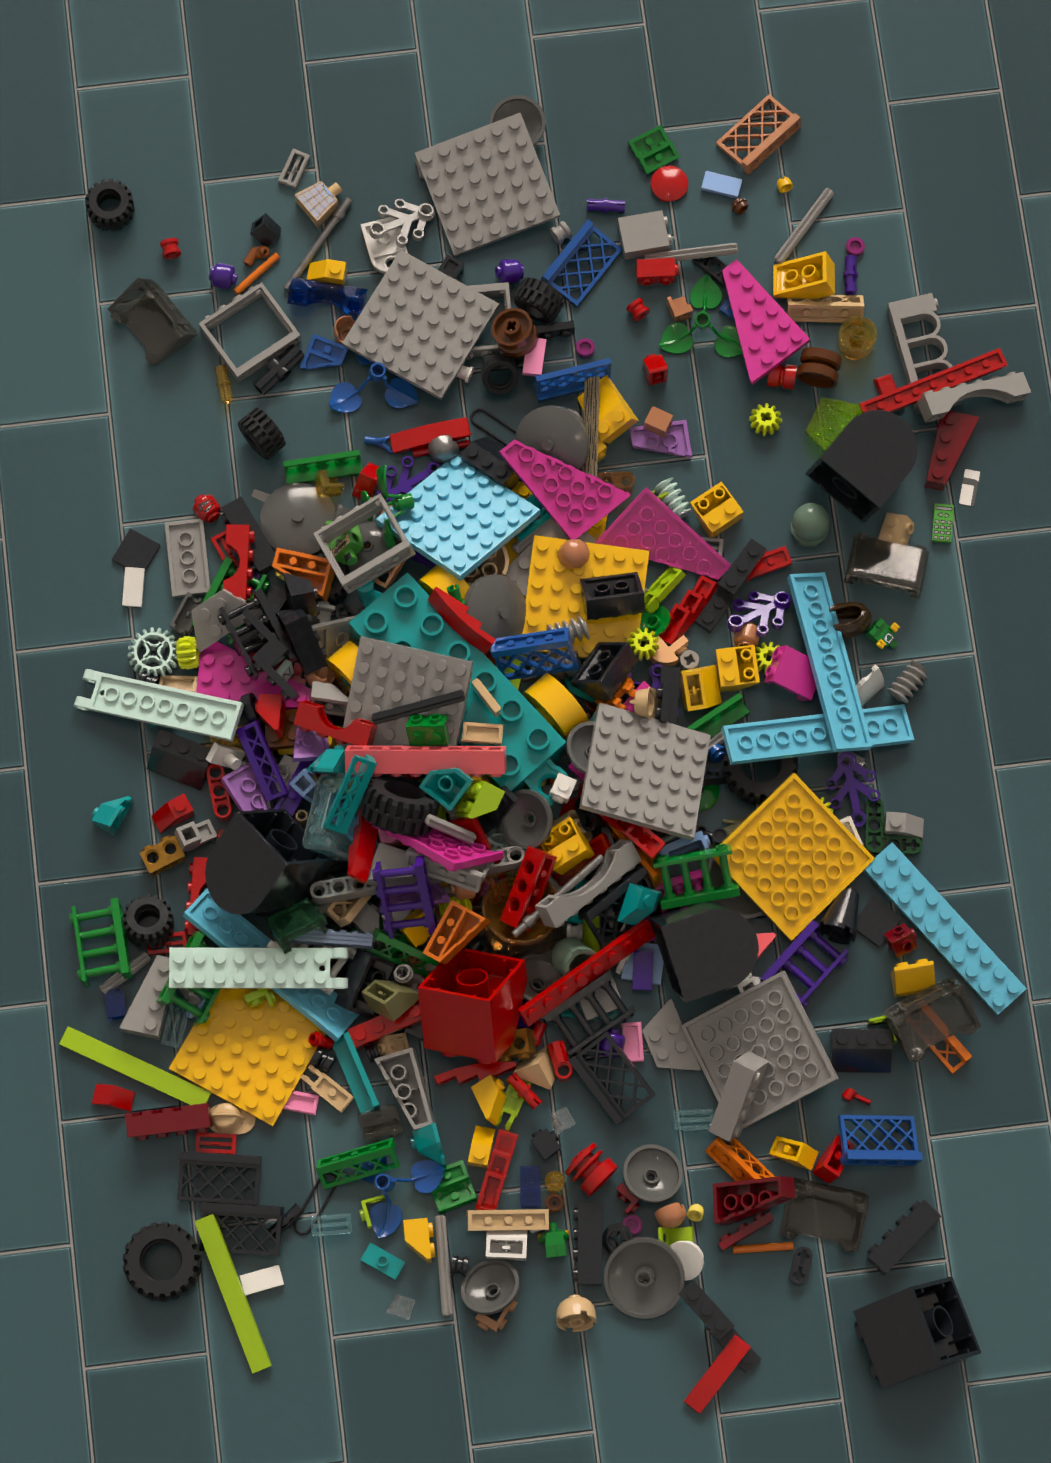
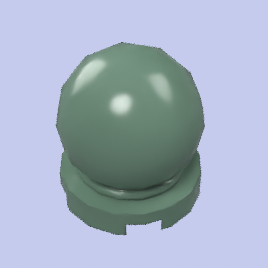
[790,503,830,547]
[551,938,596,976]

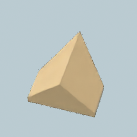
[514,1046,556,1090]

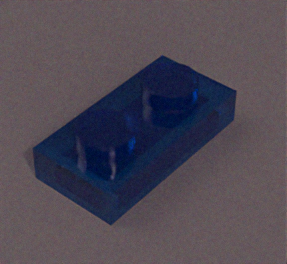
[520,1166,541,1207]

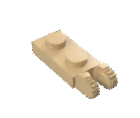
[301,1064,354,1114]

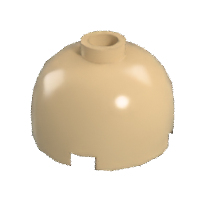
[556,1294,597,1332]

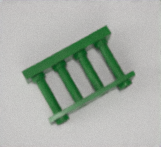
[191,557,270,649]
[653,844,740,910]
[69,897,133,987]
[156,931,221,1026]

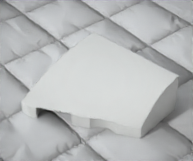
[856,664,884,707]

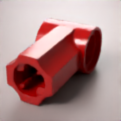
[547,1040,573,1082]

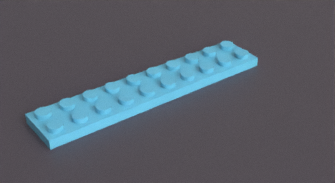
[787,572,872,752]
[721,704,914,765]
[864,842,1027,1015]
[182,888,360,1042]

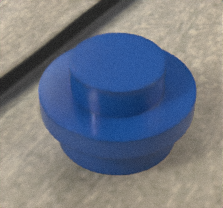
[708,744,726,762]

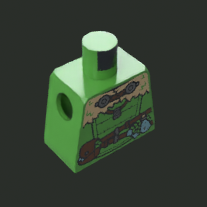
[327,525,364,566]

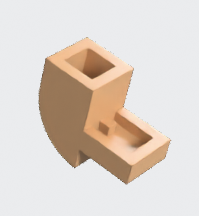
[650,635,688,667]

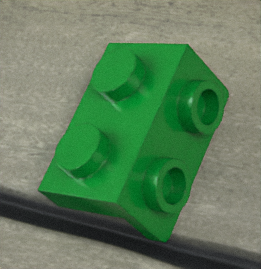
[405,714,450,746]

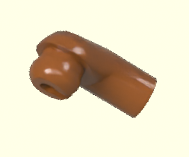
[243,246,270,267]

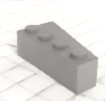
[119,955,169,1040]
[374,1048,435,1130]
[709,1051,770,1142]

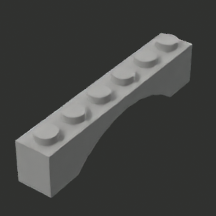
[917,372,1031,423]
[535,839,642,928]

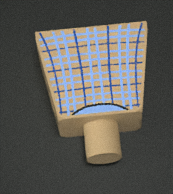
[295,181,342,228]

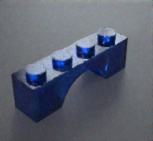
[287,277,368,315]

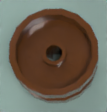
[491,308,538,358]
[796,347,843,388]

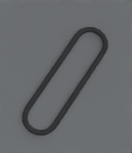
[470,408,517,446]
[293,1172,337,1235]

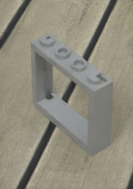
[199,282,301,383]
[466,282,511,360]
[313,493,416,594]

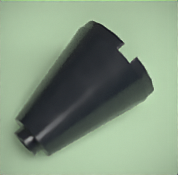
[817,887,859,944]

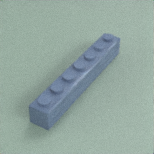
[285,926,374,949]

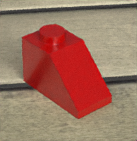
[642,354,668,386]
[255,694,287,738]
[151,794,195,834]
[812,1134,854,1184]

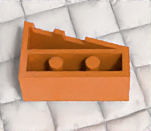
[272,548,335,602]
[423,900,491,965]

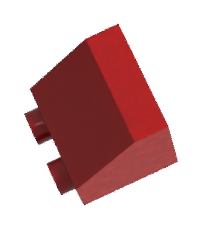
[418,948,527,1064]

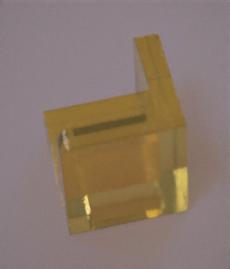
[314,470,345,497]

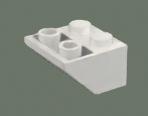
[486,1230,528,1261]

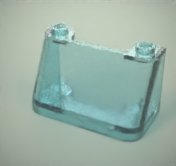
[302,772,365,862]

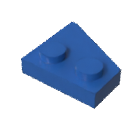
[300,334,349,370]

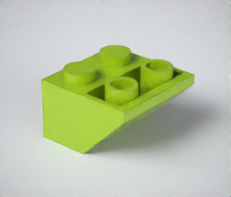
[455,780,505,819]

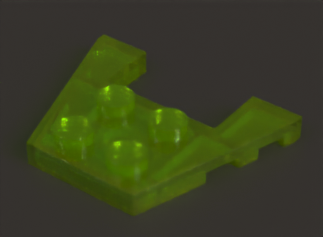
[805,398,862,451]

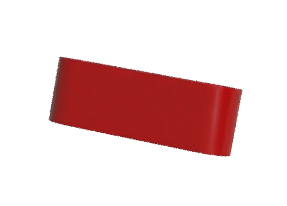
[207,764,233,822]

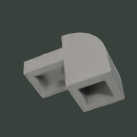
[174,819,217,852]

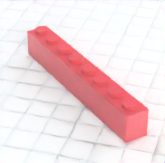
[345,746,507,777]

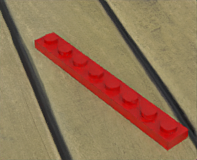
[859,348,1008,413]
[517,919,656,1027]

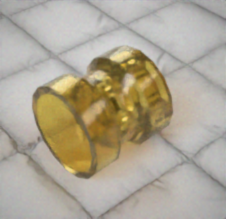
[545,1171,565,1193]

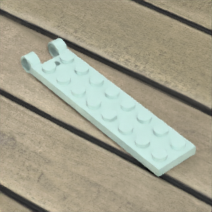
[74,669,244,742]
[169,947,348,989]

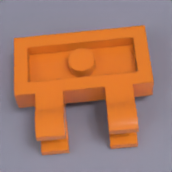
[594,677,637,710]

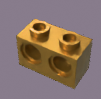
[140,835,187,878]
[499,1028,537,1062]

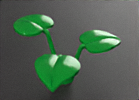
[659,275,742,358]
[360,465,414,550]

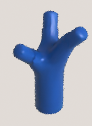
[364,435,393,454]

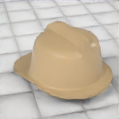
[629,687,659,719]
[210,1103,256,1135]

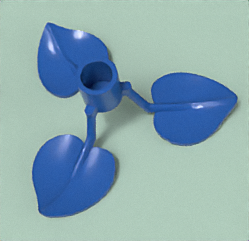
[329,353,418,413]
[356,1156,445,1238]

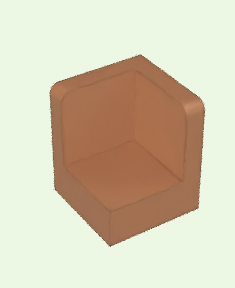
[666,296,693,323]
[644,406,673,438]

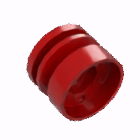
[565,1143,618,1197]

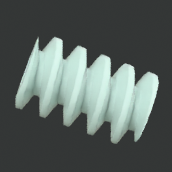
[654,477,693,519]

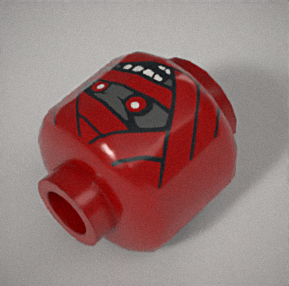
[192,494,221,523]

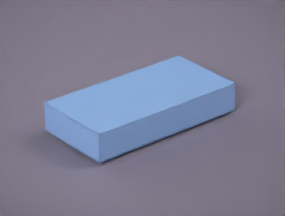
[701,171,742,199]

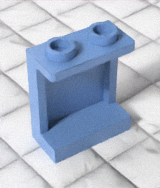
[656,830,711,872]

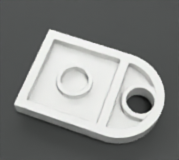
[361,217,407,274]

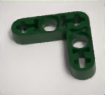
[865,797,923,856]

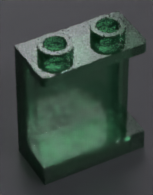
[265,898,328,954]

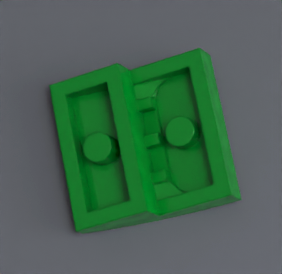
[627,125,679,174]
[432,1160,478,1214]

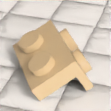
[875,513,914,558]

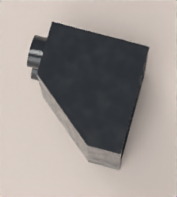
[853,1276,981,1389]

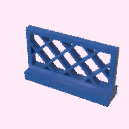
[540,219,622,307]
[534,358,612,403]
[491,627,579,680]
[838,1115,923,1166]

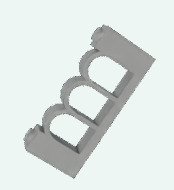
[886,293,962,415]

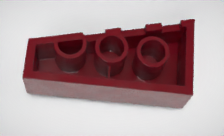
[924,410,980,491]
[125,1103,213,1141]
[713,1176,795,1225]

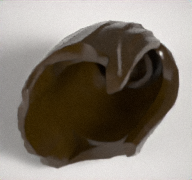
[829,602,872,640]

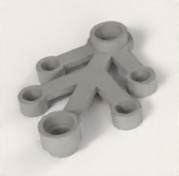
[369,199,435,248]

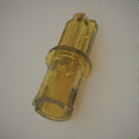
[215,365,233,404]

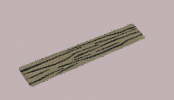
[582,376,600,477]

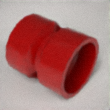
[767,364,797,390]

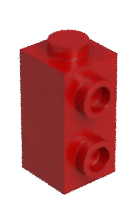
[636,258,679,286]

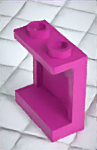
[764,645,816,702]

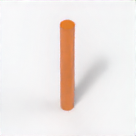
[233,252,280,295]
[732,1242,794,1254]

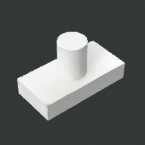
[206,742,246,770]

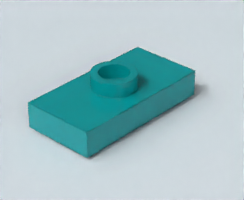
[360,1242,405,1281]

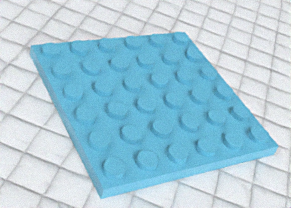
[376,455,541,581]

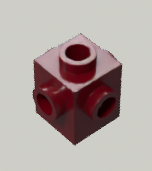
[884,923,918,958]

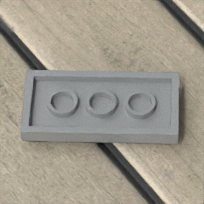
[165,518,210,598]

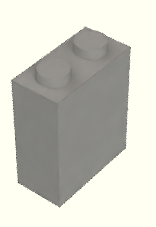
[617,210,672,260]

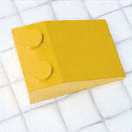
[773,251,835,299]
[577,375,639,444]

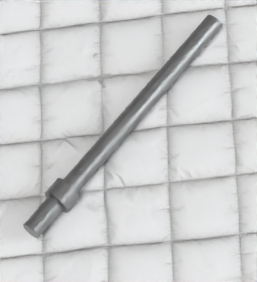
[283,197,353,292]
[511,854,605,938]

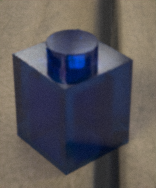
[104,989,128,1021]

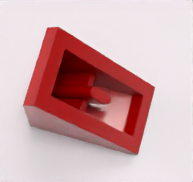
[352,462,379,500]
[92,1084,135,1112]

